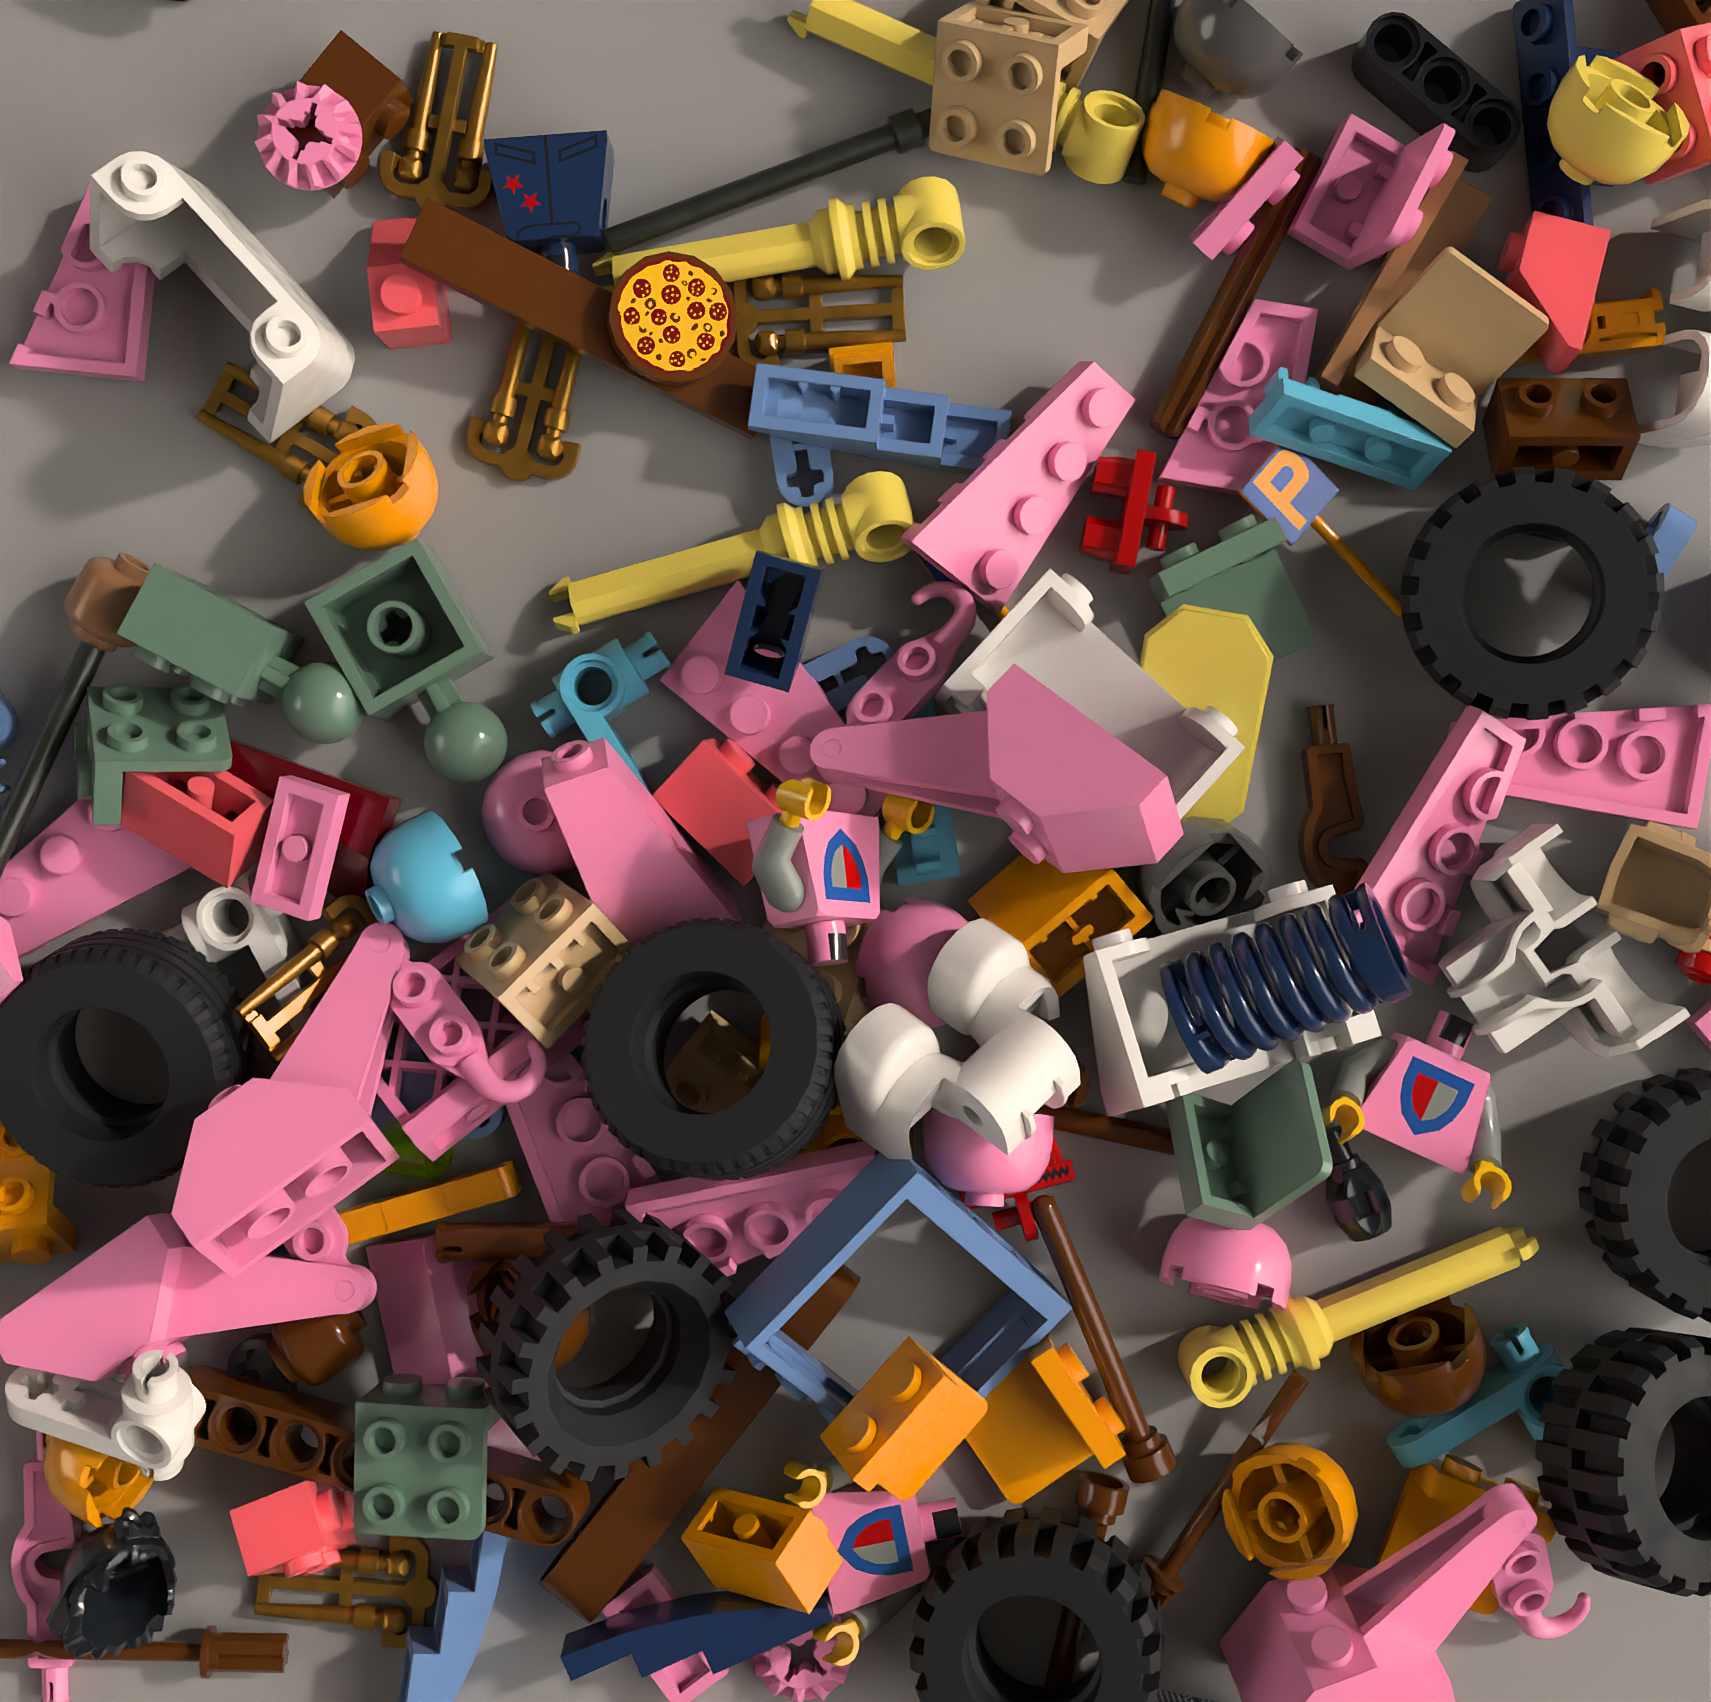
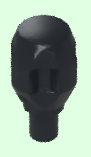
[1325,1125,1392,1242]

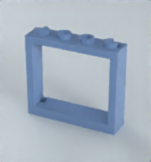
[724,1152,1073,1424]

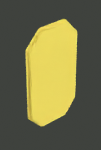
[1139,604,1274,823]

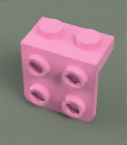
[1287,114,1455,270]

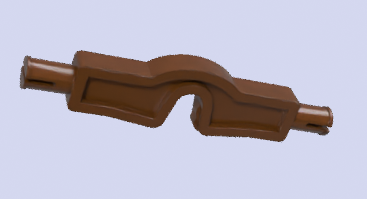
[1298,704,1369,894]

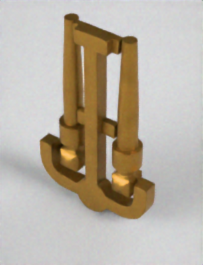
[379,31,498,211]
[734,273,906,367]
[467,322,582,482]
[196,361,377,510]
[234,895,395,1064]
[254,1536,439,1648]

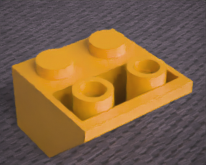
[966,853,1154,999]

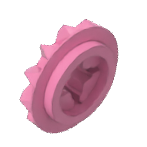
[254,81,362,191]
[753,1614,852,1702]

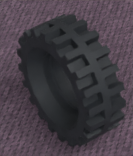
[476,1210,738,1482]

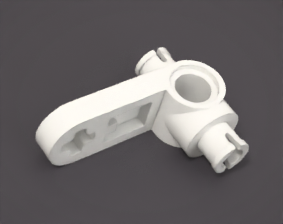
[162,872,325,1031]
[5,1349,206,1481]

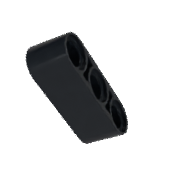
[1351,12,1523,173]

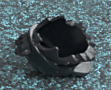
[46,1507,177,1661]

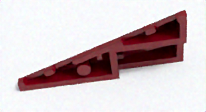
[226,737,402,901]

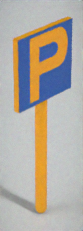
[1238,445,1402,618]

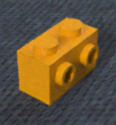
[681,1487,844,1614]

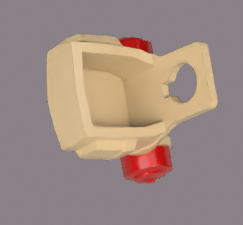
[1594,821,1711,985]

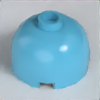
[365,811,488,943]

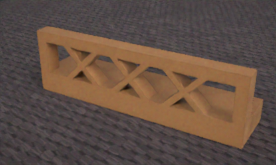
[1313,151,1493,406]

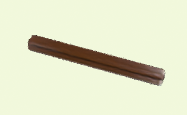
[1150,147,1322,440]

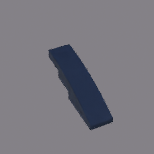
[560,1588,834,1681]

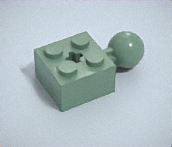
[304,537,507,784]
[117,563,366,744]

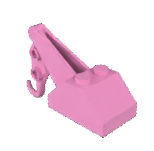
[810,581,1184,873]
[171,922,547,1279]
[0,1206,377,1382]
[1219,1483,1590,1702]

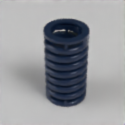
[1160,882,1414,1074]

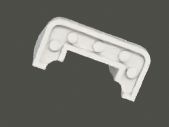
[90,151,355,444]
[935,568,1246,869]
[1083,880,1382,1116]

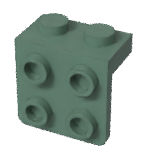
[1148,514,1315,662]
[73,683,232,826]
[1165,1060,1333,1230]
[353,1373,501,1540]

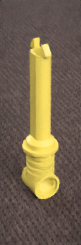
[787,0,1145,184]
[592,176,966,292]
[549,471,915,634]
[1177,1226,1540,1409]

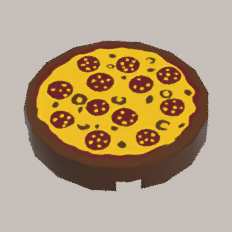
[606,251,738,387]

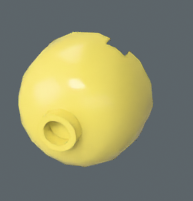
[1547,55,1690,185]

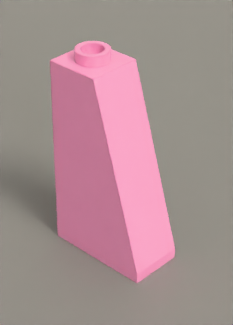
[541,737,743,945]

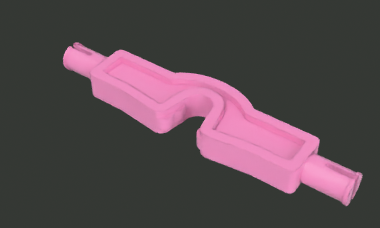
[11,1431,83,1702]

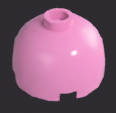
[481,749,577,875]
[856,896,969,1028]
[922,1109,1054,1207]
[1158,1217,1292,1311]

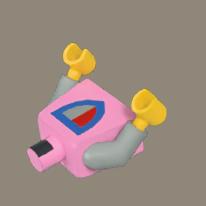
[747,777,935,966]
[1321,1010,1512,1210]
[783,1456,963,1666]

